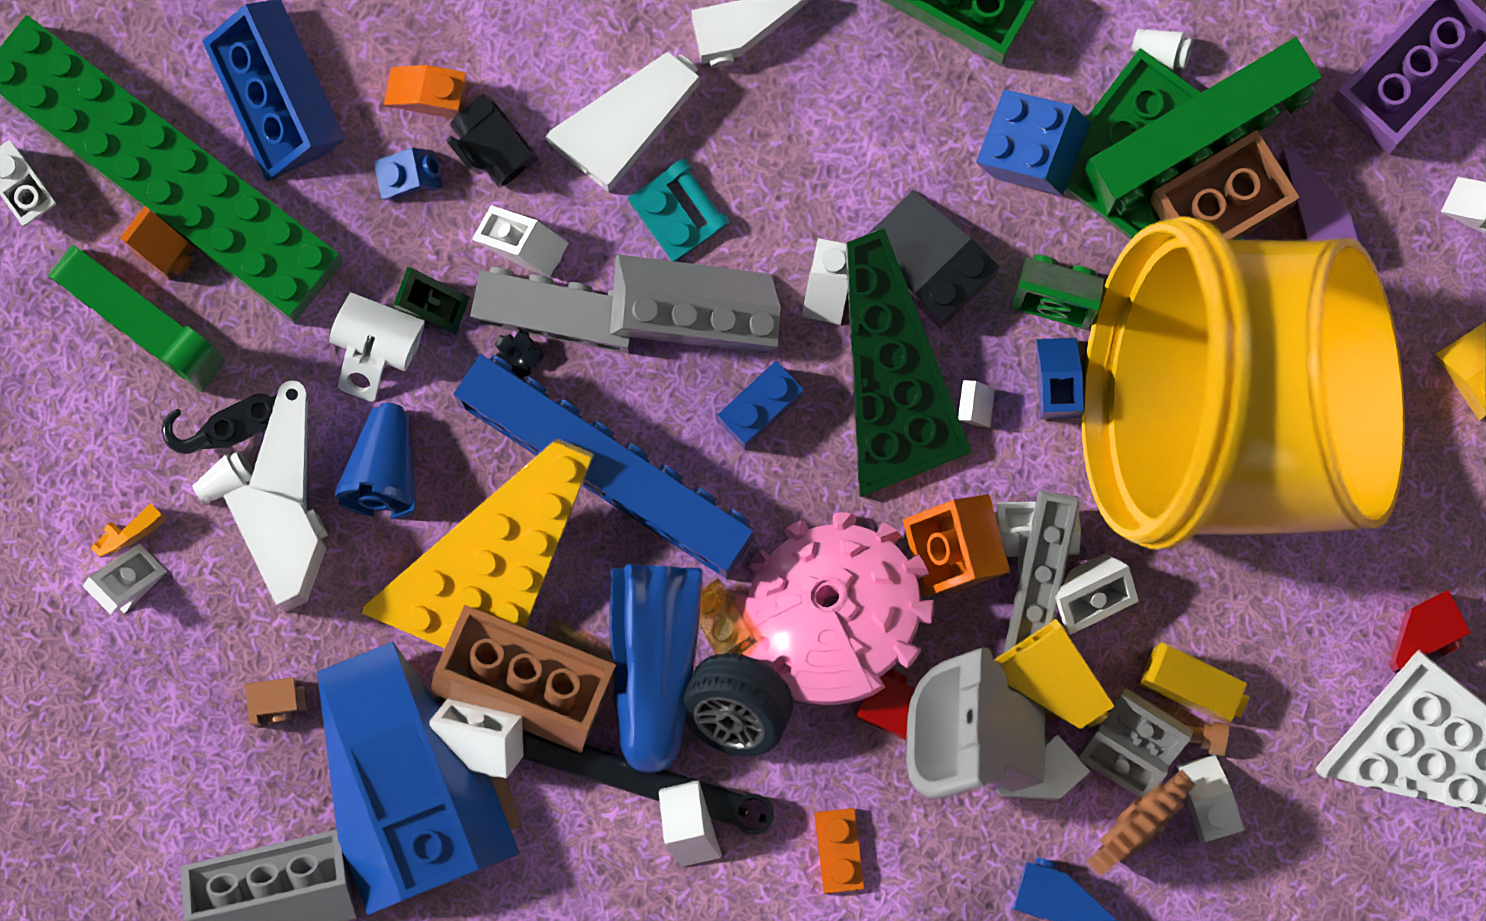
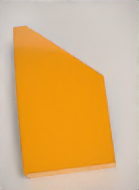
[91,503,167,557]

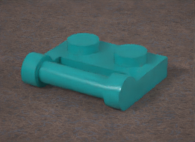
[627,158,731,262]

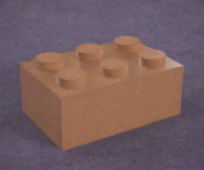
[1149,130,1300,240]

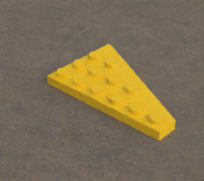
[362,438,594,649]

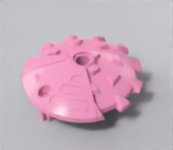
[733,512,934,705]

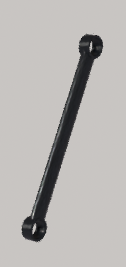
[434,697,774,835]

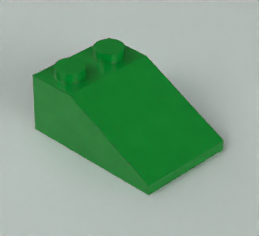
[1011,255,1104,331]

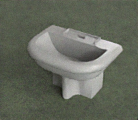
[906,647,1045,799]

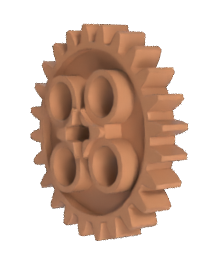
[1087,770,1196,876]

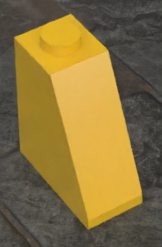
[994,619,1115,729]
[1138,642,1249,724]

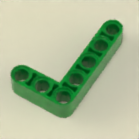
[47,244,226,393]

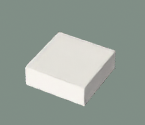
[958,381,995,428]

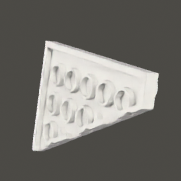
[1315,649,1486,814]

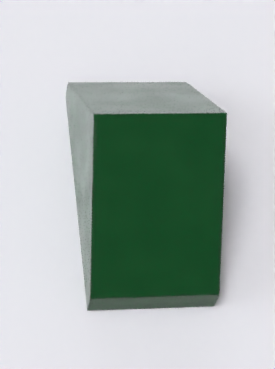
[393,267,470,334]

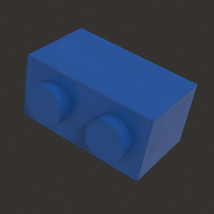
[717,360,804,450]

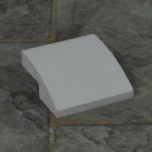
[1078,687,1193,798]

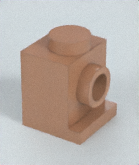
[245,677,308,727]

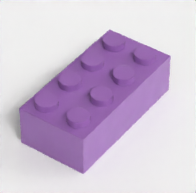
[1331,0,1486,155]

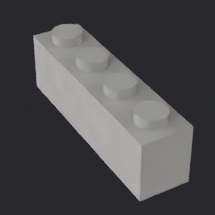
[470,267,632,354]

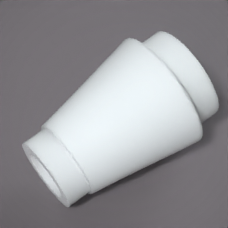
[1132,28,1193,71]
[193,451,253,505]

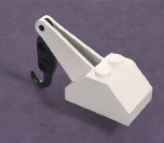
[161,380,328,612]

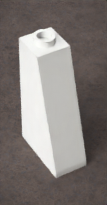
[546,52,699,193]

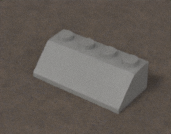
[610,254,781,353]
[180,829,357,921]

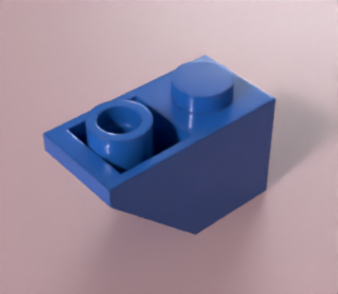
[1036,338,1084,419]

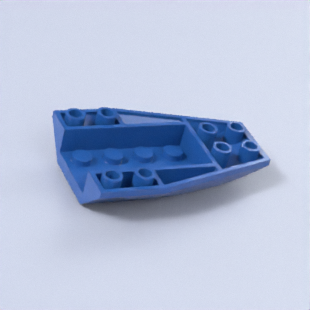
[317,642,520,915]

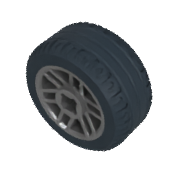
[683,653,794,756]

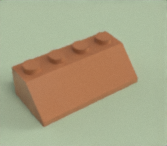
[430,605,616,753]

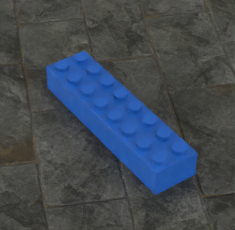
[453,354,753,580]

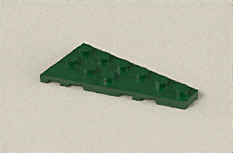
[845,228,972,497]

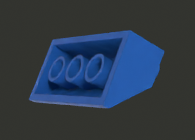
[202,0,346,182]

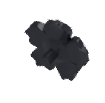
[495,330,543,378]

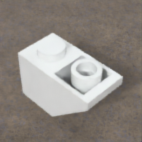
[0,139,57,227]
[995,735,1091,800]

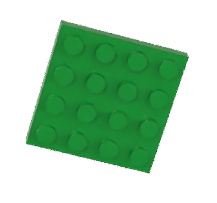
[1065,48,1267,240]

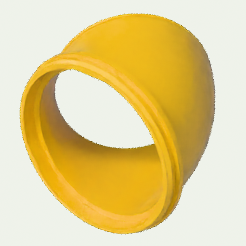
[1081,217,1405,549]

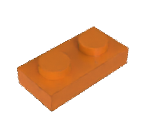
[814,808,864,894]

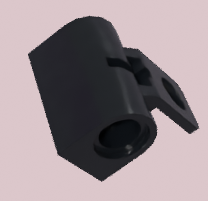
[446,94,540,188]

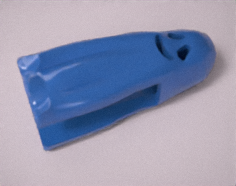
[609,564,703,773]

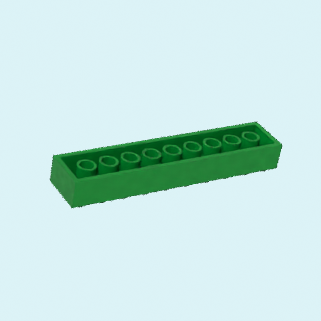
[0,14,343,324]

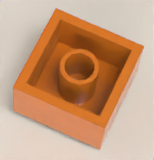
[903,494,1010,598]

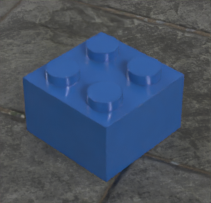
[976,89,1091,196]

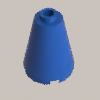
[335,403,416,519]

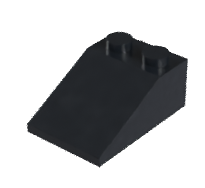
[869,190,1000,329]

